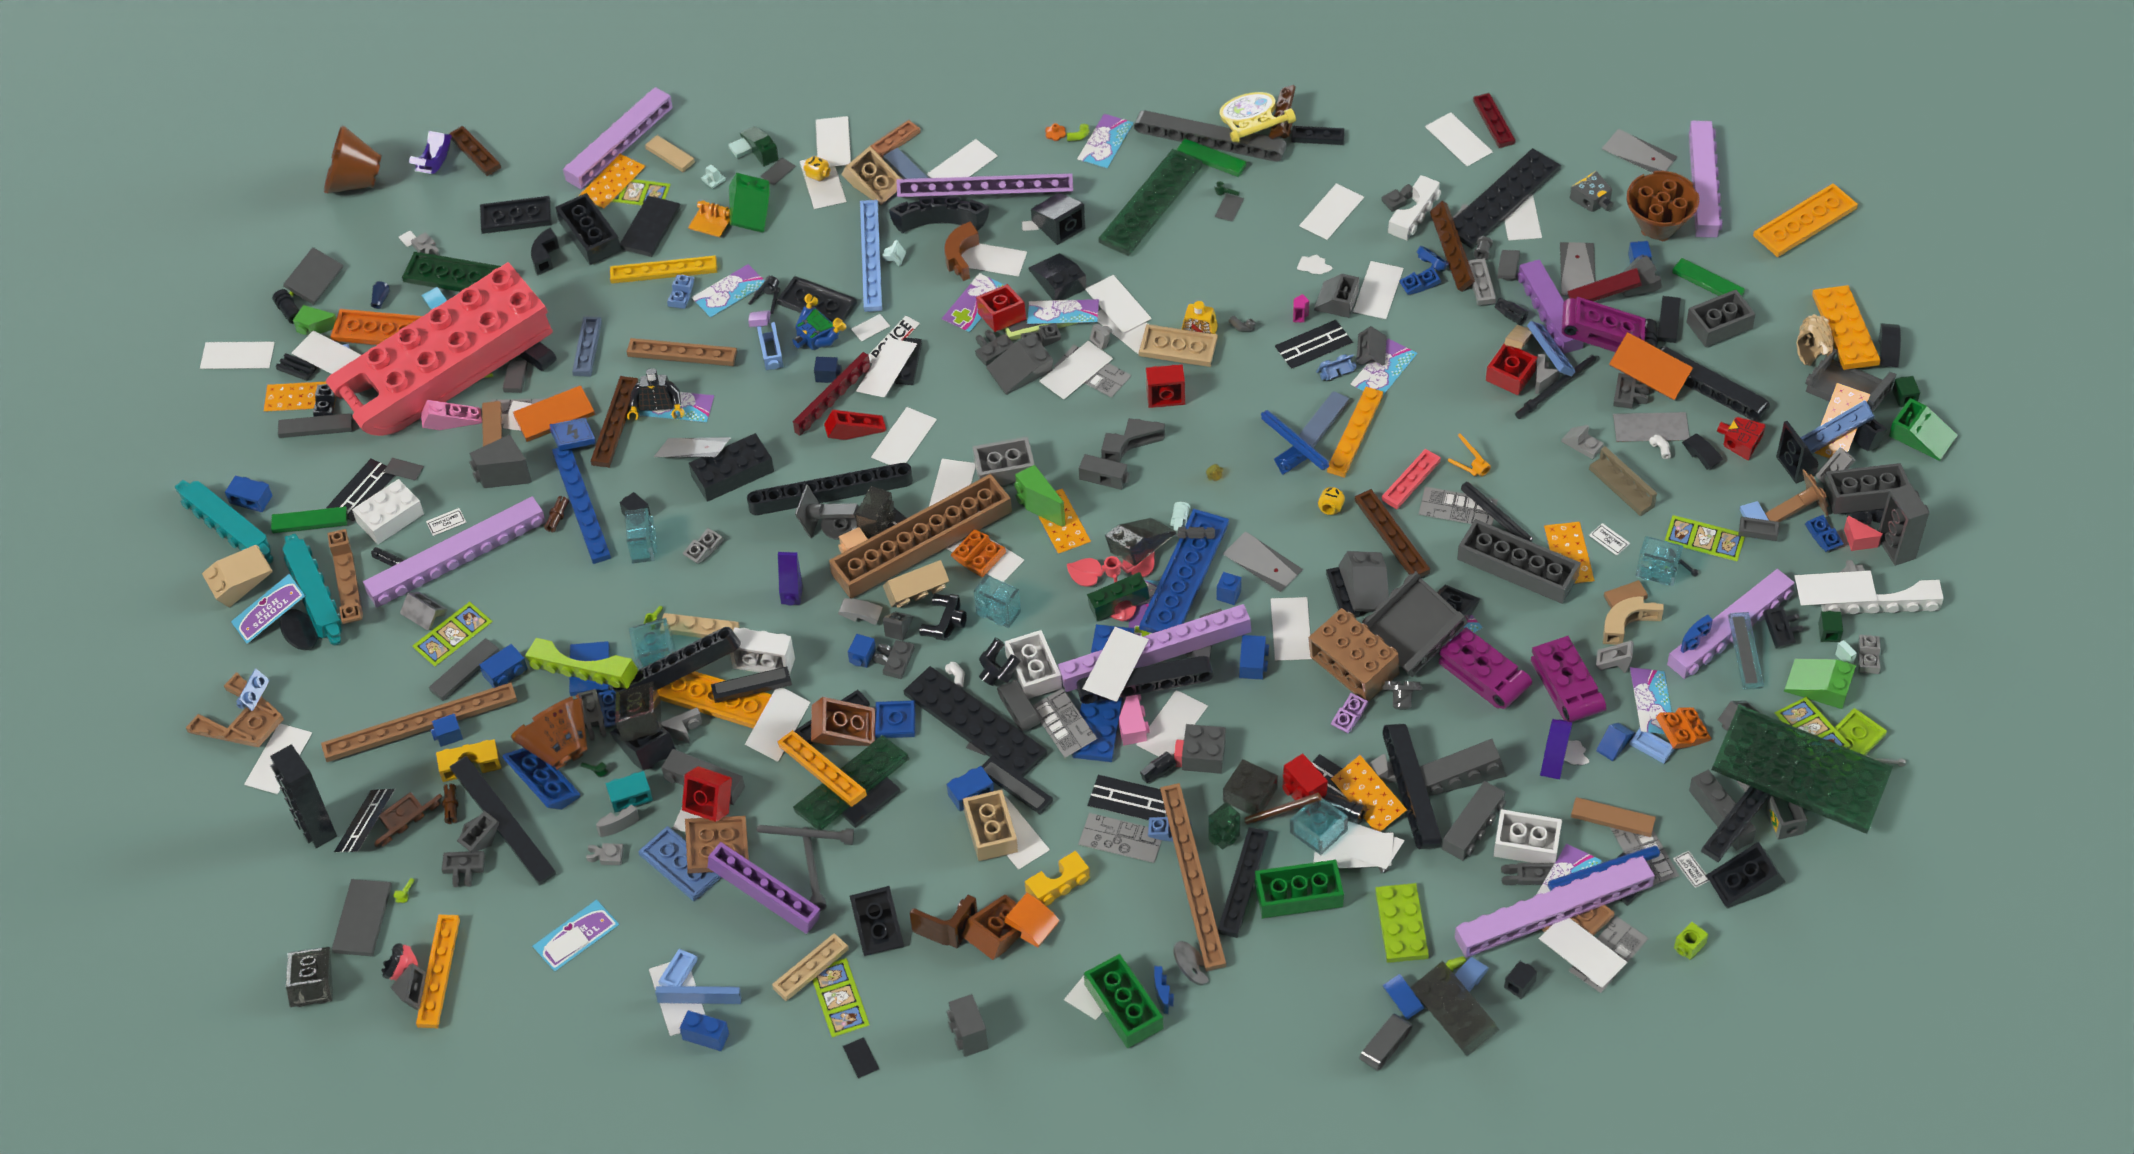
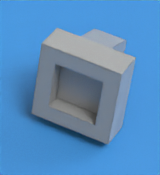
[1089,324,1112,350]

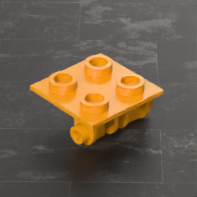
[688,200,730,238]

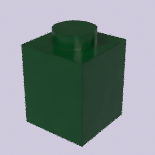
[1892,376,1920,407]
[1818,611,1843,642]

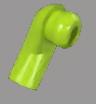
[1067,124,1090,141]
[1440,956,1466,983]

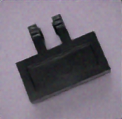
[1847,508,1884,524]
[1763,606,1804,649]

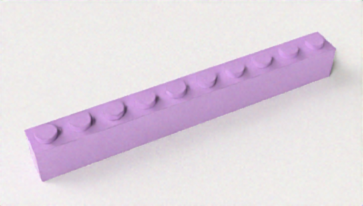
[897,173,1073,197]
[363,496,546,608]
[1058,604,1251,692]
[1455,856,1655,958]

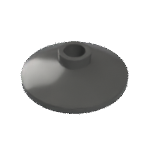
[821,515,859,540]

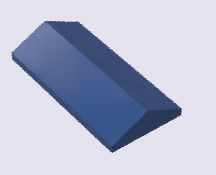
[502,748,581,810]

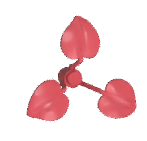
[1067,549,1155,621]

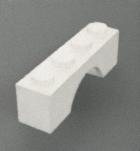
[1388,175,1441,241]

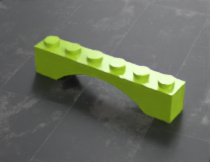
[525,638,639,689]

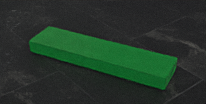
[1177,139,1246,177]
[1672,258,1745,296]
[271,506,348,534]

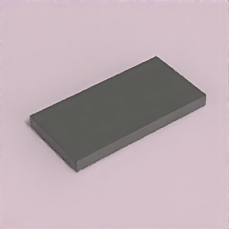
[331,879,392,957]

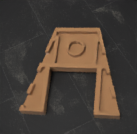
[186,672,284,748]

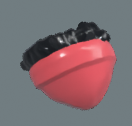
[381,943,418,981]

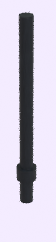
[1515,355,1596,419]

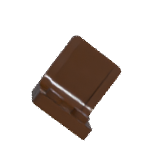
[909,894,978,948]

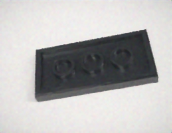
[620,195,680,257]
[480,196,552,234]
[777,276,857,323]

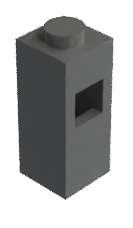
[1079,454,1130,490]

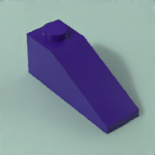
[778,552,803,606]

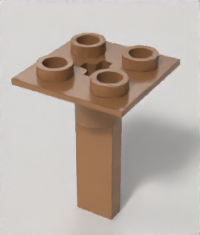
[1765,470,1829,522]

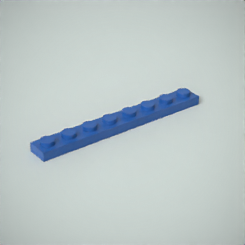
[552,448,611,564]

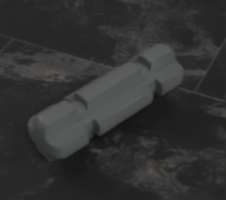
[1178,527,1215,539]

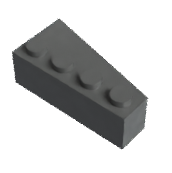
[1420,739,1507,796]

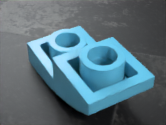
[421,287,447,310]

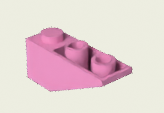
[421,400,482,430]
[1119,694,1150,746]

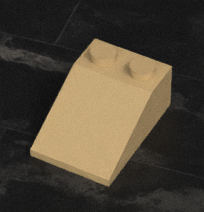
[841,146,901,206]
[202,545,273,608]

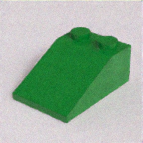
[729,172,770,233]

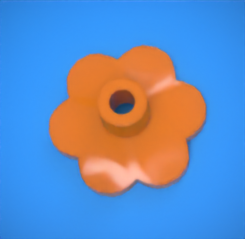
[1045,123,1066,141]

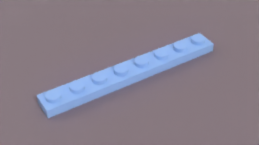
[860,200,882,312]

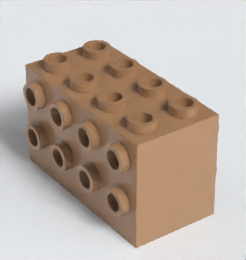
[1308,608,1399,702]

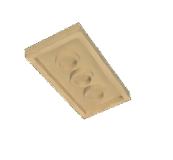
[1139,324,1218,367]

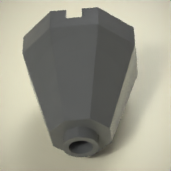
[1619,255,1662,296]

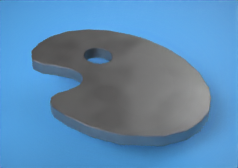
[1173,941,1208,985]

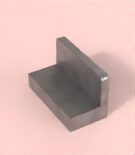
[400,592,447,630]

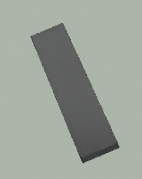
[278,413,353,438]
[429,638,499,701]

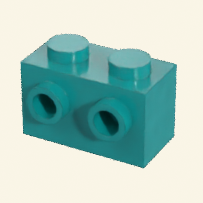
[605,771,653,813]

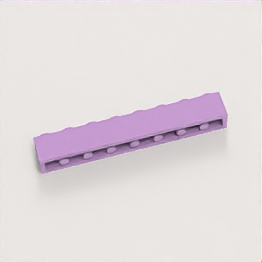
[563,87,673,189]
[1689,121,1722,237]
[1667,569,1795,679]

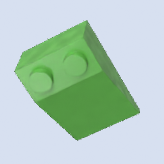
[1014,465,1065,527]
[1784,659,1856,709]

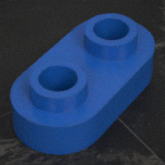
[1417,245,1449,271]

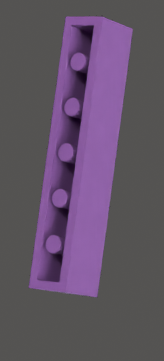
[1517,259,1584,354]
[708,842,820,934]

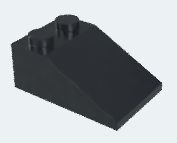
[1028,253,1086,301]
[1776,421,1818,484]
[1437,585,1480,639]
[610,713,676,771]
[1706,842,1785,908]
[849,886,904,956]

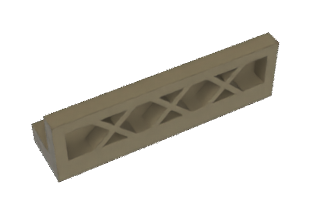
[1589,446,1657,516]

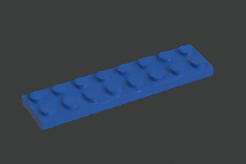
[1139,509,1229,633]
[1072,624,1134,762]

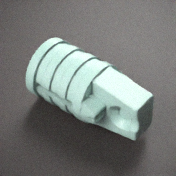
[1170,502,1191,537]

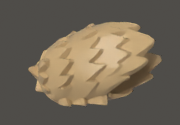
[1797,314,1834,366]

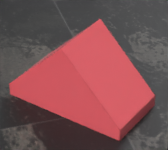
[1844,516,1883,551]

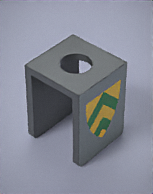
[1766,791,1807,840]

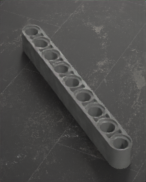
[1134,110,1287,162]

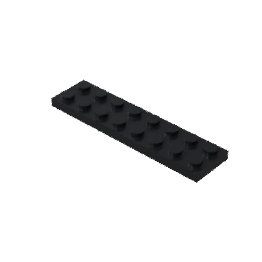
[1453,148,1560,249]
[904,666,1047,777]

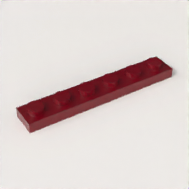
[793,352,870,436]

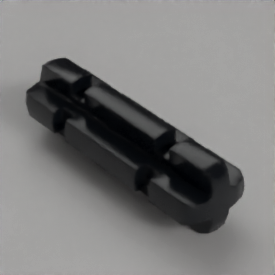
[371,547,404,567]

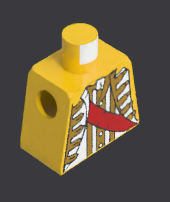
[1182,301,1218,335]

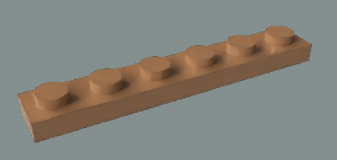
[627,338,737,366]

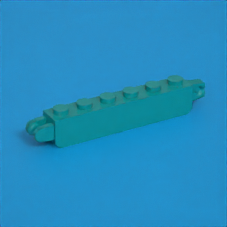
[174,480,274,564]
[282,534,342,645]

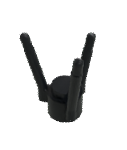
[748,276,781,314]

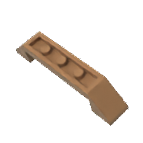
[327,529,363,624]

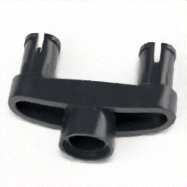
[919,593,967,641]
[979,637,1021,686]

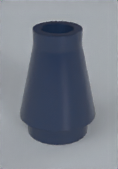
[371,281,390,309]

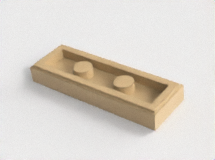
[645,135,695,172]
[1504,325,1533,349]

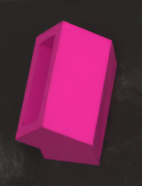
[1293,294,1309,322]

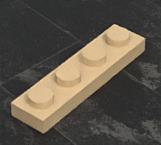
[659,613,739,638]
[772,933,849,1001]

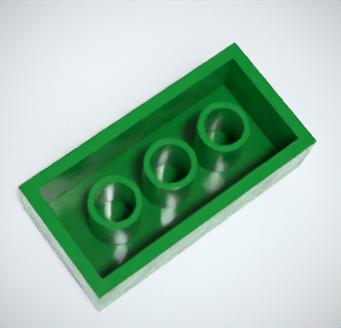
[1255,859,1344,919]
[1084,954,1164,1049]

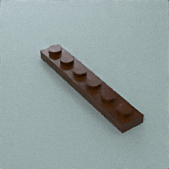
[1430,201,1475,292]
[591,376,638,468]
[1355,489,1430,577]

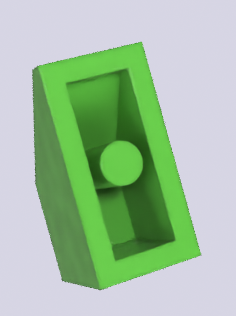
[293,305,336,335]

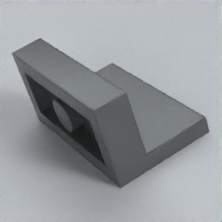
[1357,326,1387,366]

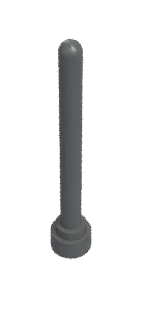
[756,825,854,845]
[803,827,827,911]

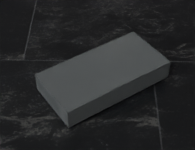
[503,360,528,393]
[1738,517,1779,541]

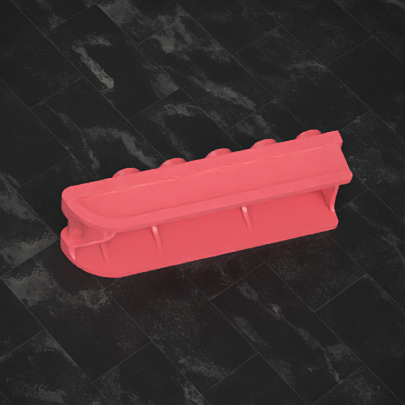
[326,262,553,436]

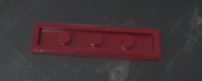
[1473,93,1515,148]
[1568,268,1642,302]

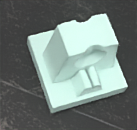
[701,165,726,189]
[882,240,906,266]

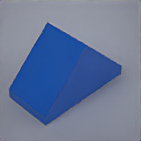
[1596,723,1635,761]

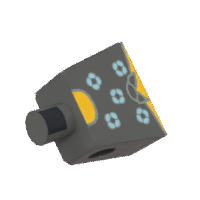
[1570,171,1614,212]

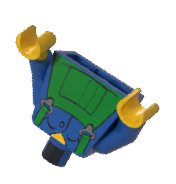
[792,294,846,350]

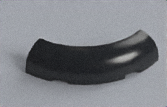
[889,196,989,234]

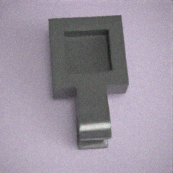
[1382,184,1413,212]

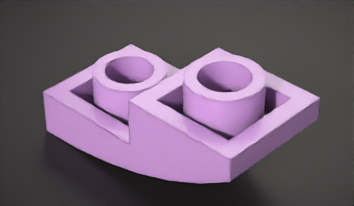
[748,310,771,327]
[1331,693,1369,734]

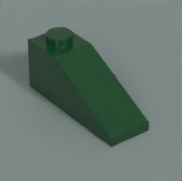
[740,126,779,167]

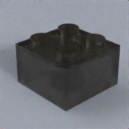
[855,486,896,539]
[1223,759,1278,815]

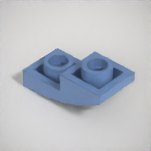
[667,275,694,309]
[1148,817,1192,842]
[1445,957,1489,1001]

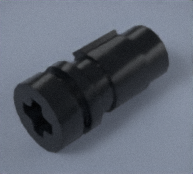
[272,289,299,324]
[1645,319,1658,348]
[1323,793,1367,824]

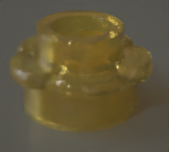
[1206,464,1223,481]

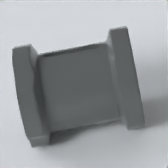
[1474,236,1493,260]

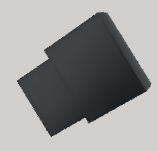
[531,227,559,276]
[1878,323,1901,367]

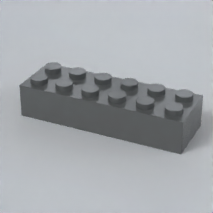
[1457,519,1581,604]

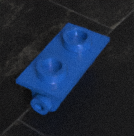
[1274,445,1312,475]

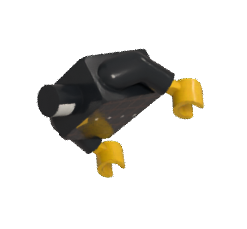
[627,368,685,420]

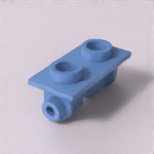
[1316,354,1356,381]
[236,669,270,711]

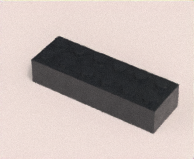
[270,744,337,848]

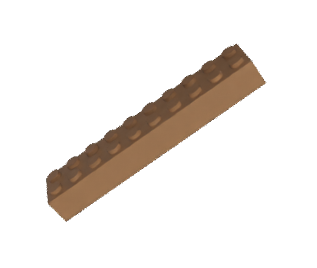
[829,474,1012,599]

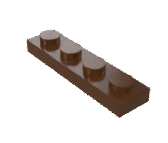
[448,125,501,176]

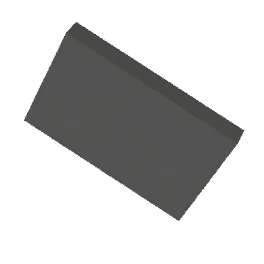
[283,247,343,305]

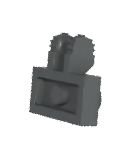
[975,329,1014,366]
[1613,373,1650,409]
[872,640,915,679]
[442,851,485,887]

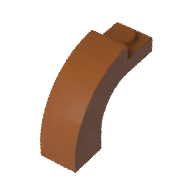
[945,221,979,281]

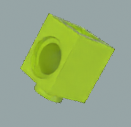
[1674,922,1708,960]

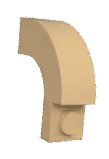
[1603,597,1663,645]

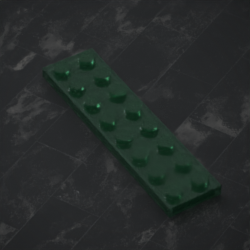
[1098,149,1202,256]

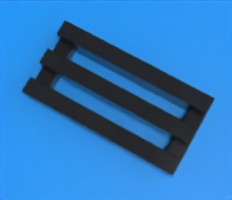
[276,353,317,381]

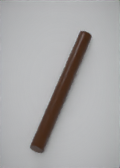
[1244,793,1321,825]

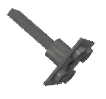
[795,485,859,538]

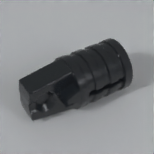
[1495,298,1528,325]
[1140,751,1177,783]

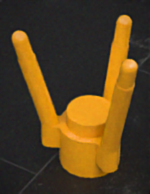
[1448,433,1491,477]

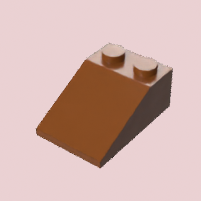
[811,697,875,746]
[962,895,1022,960]

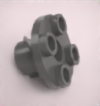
[1383,681,1422,710]

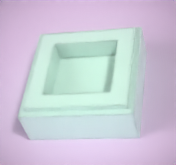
[729,138,752,159]
[1835,640,1857,664]

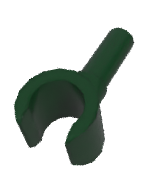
[1214,181,1239,196]
[581,762,608,778]

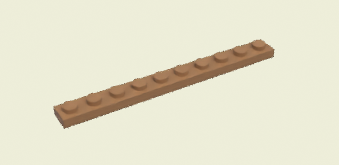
[321,683,518,762]
[1160,783,1226,971]

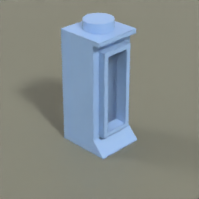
[757,322,784,370]

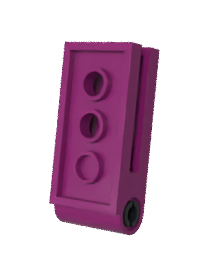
[1561,297,1646,352]
[1439,627,1532,709]
[1531,636,1606,723]

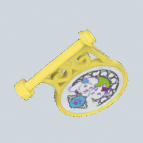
[1220,92,1296,143]

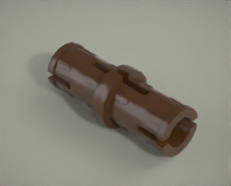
[544,496,569,532]
[442,784,458,824]

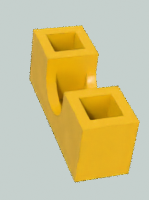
[436,739,502,782]
[1025,851,1090,906]

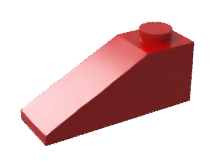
[824,410,886,440]

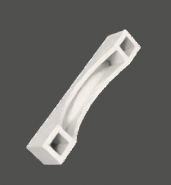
[1821,580,1943,614]

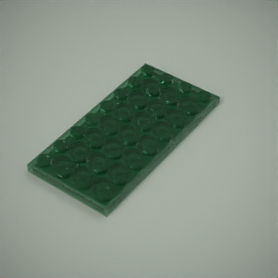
[1711,704,1893,834]

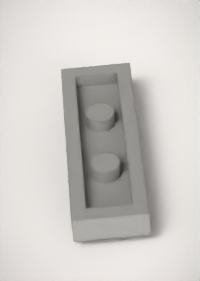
[1468,258,1496,306]

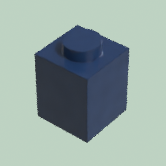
[814,357,842,383]

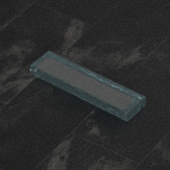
[1728,612,1764,690]

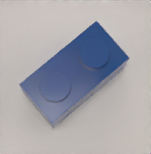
[225,475,273,512]
[1239,635,1269,680]
[479,644,528,688]
[947,766,994,811]
[679,1010,729,1051]

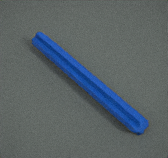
[1261,410,1329,470]
[1548,845,1660,891]

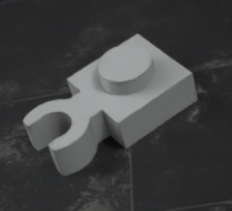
[411,232,440,256]
[586,843,624,865]

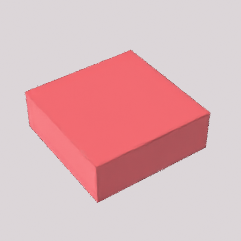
[1174,739,1184,767]

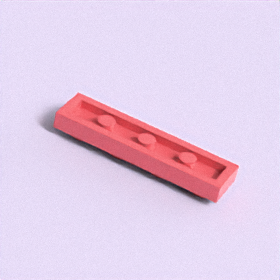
[1382,449,1441,509]

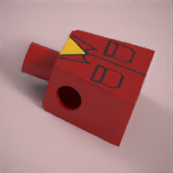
[1717,417,1766,461]

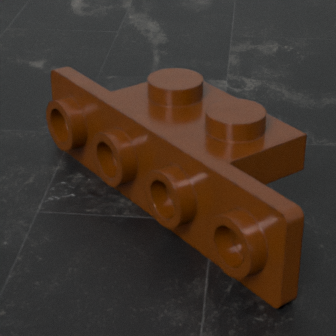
[1269,84,1296,139]
[374,792,443,848]

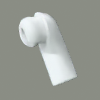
[1649,435,1671,459]
[945,662,965,688]

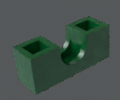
[1087,572,1150,621]

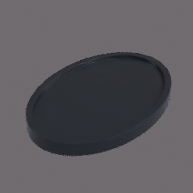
[280,609,318,650]

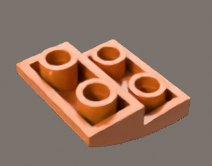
[951,529,1006,577]
[1656,707,1712,749]
[1004,892,1059,948]

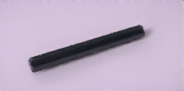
[1461,482,1533,542]

